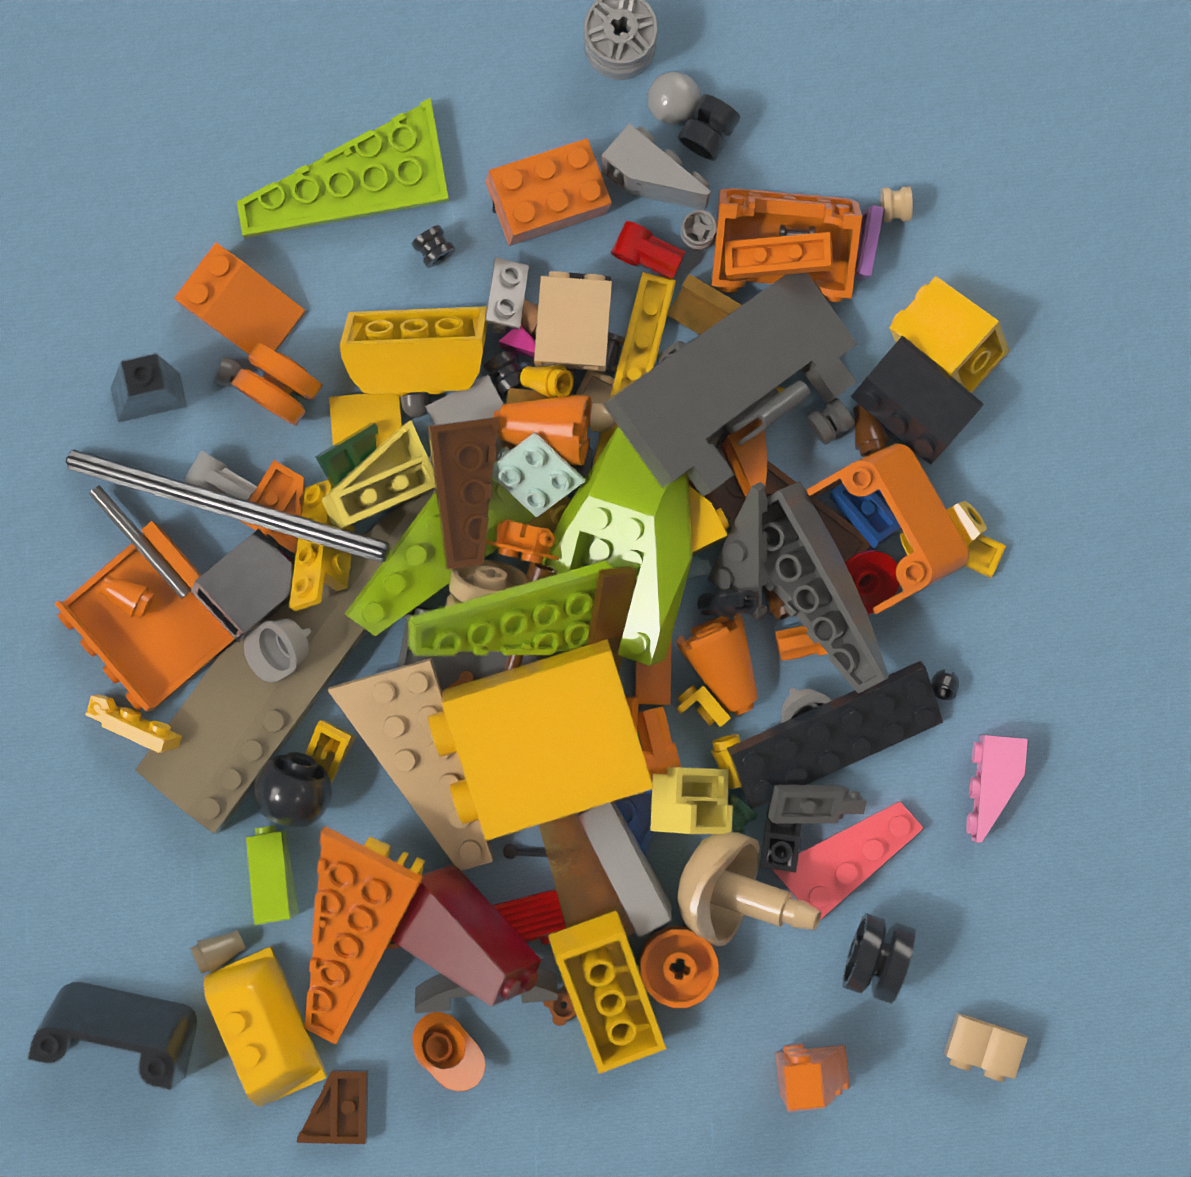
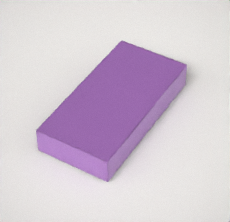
[854,205,884,282]

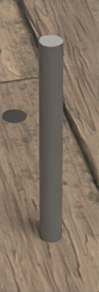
[89,485,192,599]

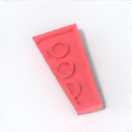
[772,801,923,920]

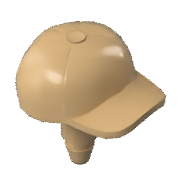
[678,832,821,947]

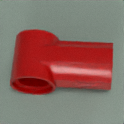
[610,221,686,280]

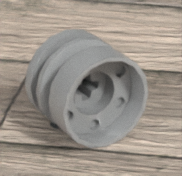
[584,0,658,80]

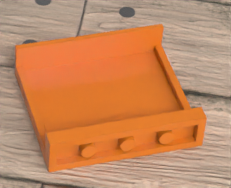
[54,521,236,712]

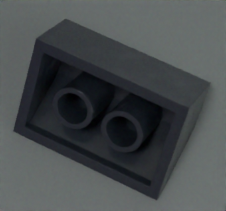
[850,335,984,465]

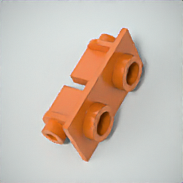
[486,519,559,564]

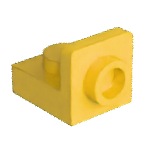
[676,685,731,727]

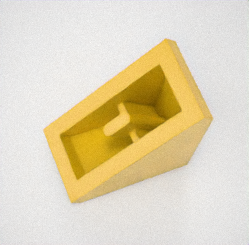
[305,720,357,783]

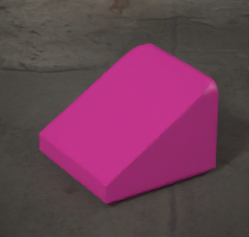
[499,325,536,358]

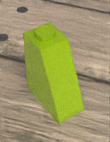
[246,825,299,925]

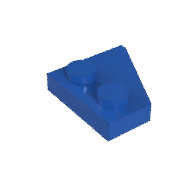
[829,483,902,549]

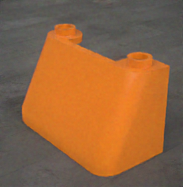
[711,188,862,302]

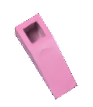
[966,735,1028,843]

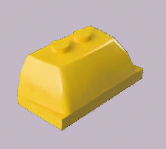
[340,306,488,396]
[203,946,328,1107]

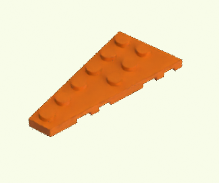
[304,826,423,1045]

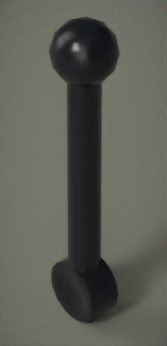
[503,844,577,862]

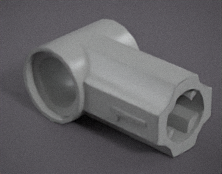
[183,451,257,501]

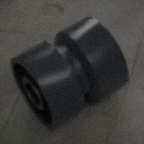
[677,94,741,161]

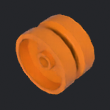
[231,342,323,426]
[640,925,719,1008]

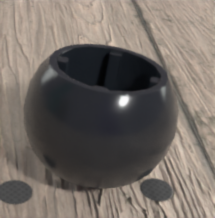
[253,752,332,827]

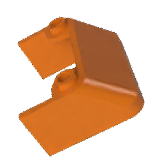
[806,444,969,614]

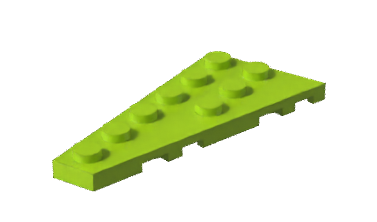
[236,97,449,238]
[345,460,534,636]

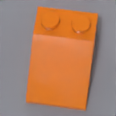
[174,242,306,355]

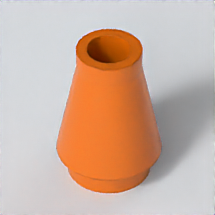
[98,574,155,619]

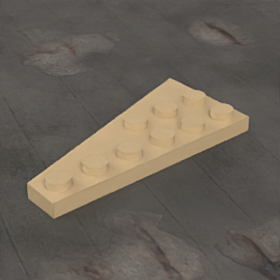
[328,658,494,871]

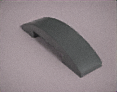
[414,967,558,1014]

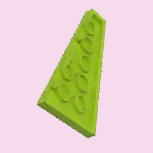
[408,561,612,656]

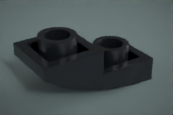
[760,801,802,872]

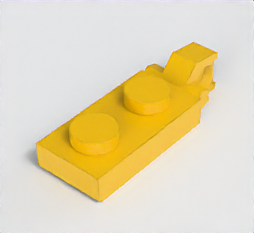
[85,694,182,753]

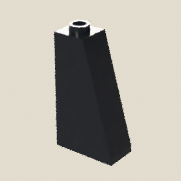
[111,353,187,422]

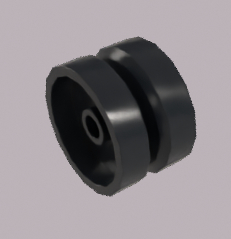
[842,913,915,1004]

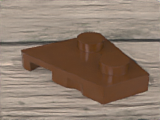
[297,1069,368,1144]

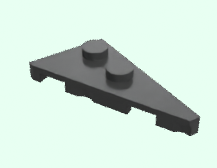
[708,482,767,621]

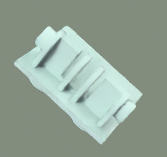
[492,432,586,517]

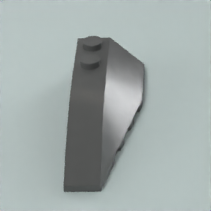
[728,481,889,694]

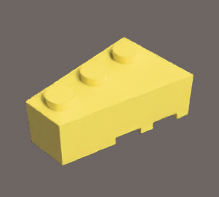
[321,420,435,529]

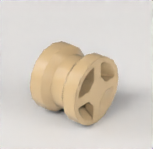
[880,186,913,223]

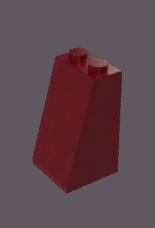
[390,865,541,1007]

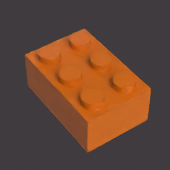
[485,138,612,246]

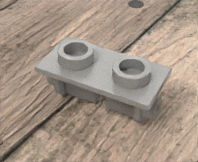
[485,257,529,334]

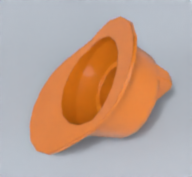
[412,1012,486,1092]

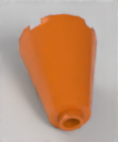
[493,394,592,466]
[676,613,758,715]

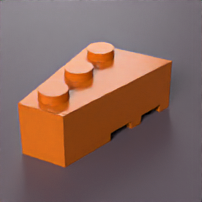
[775,1043,850,1111]

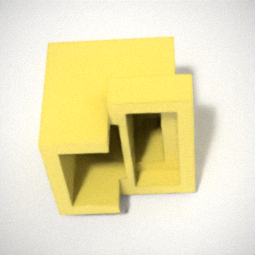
[651,767,733,834]

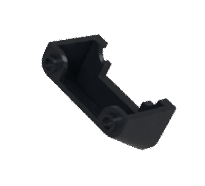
[28,982,197,1090]

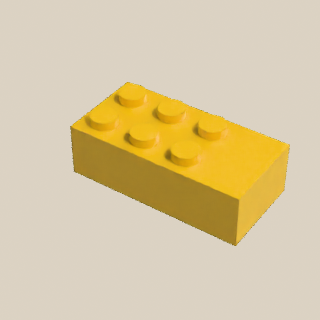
[548,910,666,1074]

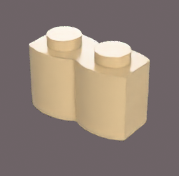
[944,1012,1028,1082]

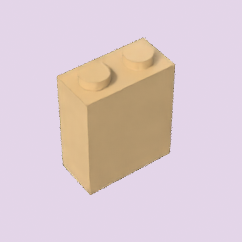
[534,271,612,371]

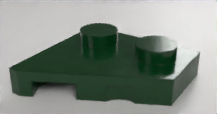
[315,423,378,488]

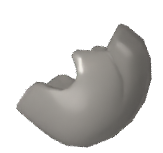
[647,71,702,125]

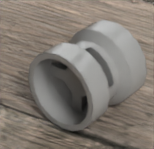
[681,210,716,251]

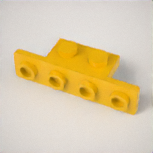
[289,480,355,611]

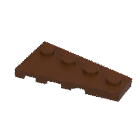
[427,417,500,569]

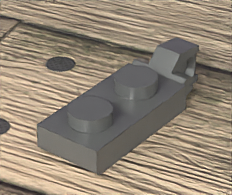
[768,785,867,823]

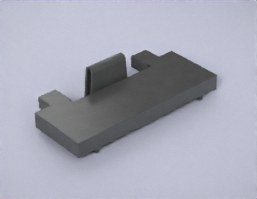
[603,273,857,496]

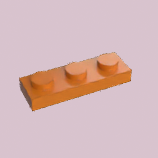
[725,232,833,280]

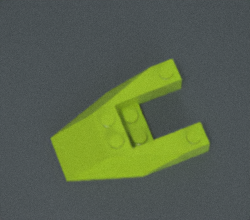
[542,427,692,666]

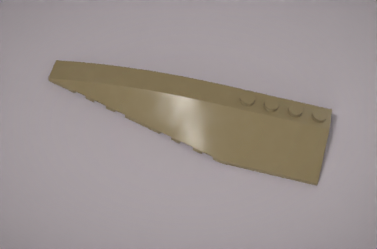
[135,489,434,834]

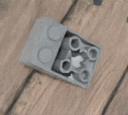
[602,123,711,211]

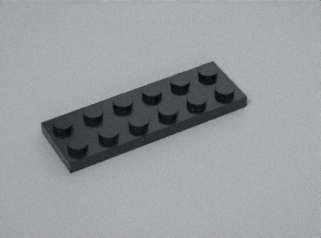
[727,661,943,810]

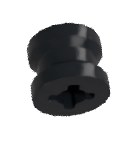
[411,225,456,268]

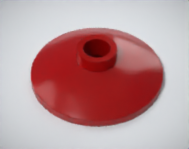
[845,550,900,615]

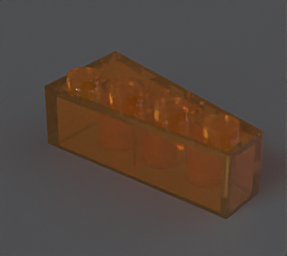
[539,813,636,937]

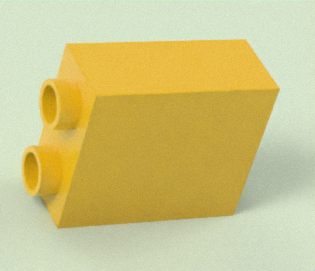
[428,639,654,840]

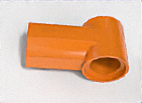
[775,626,828,661]
[638,706,681,780]

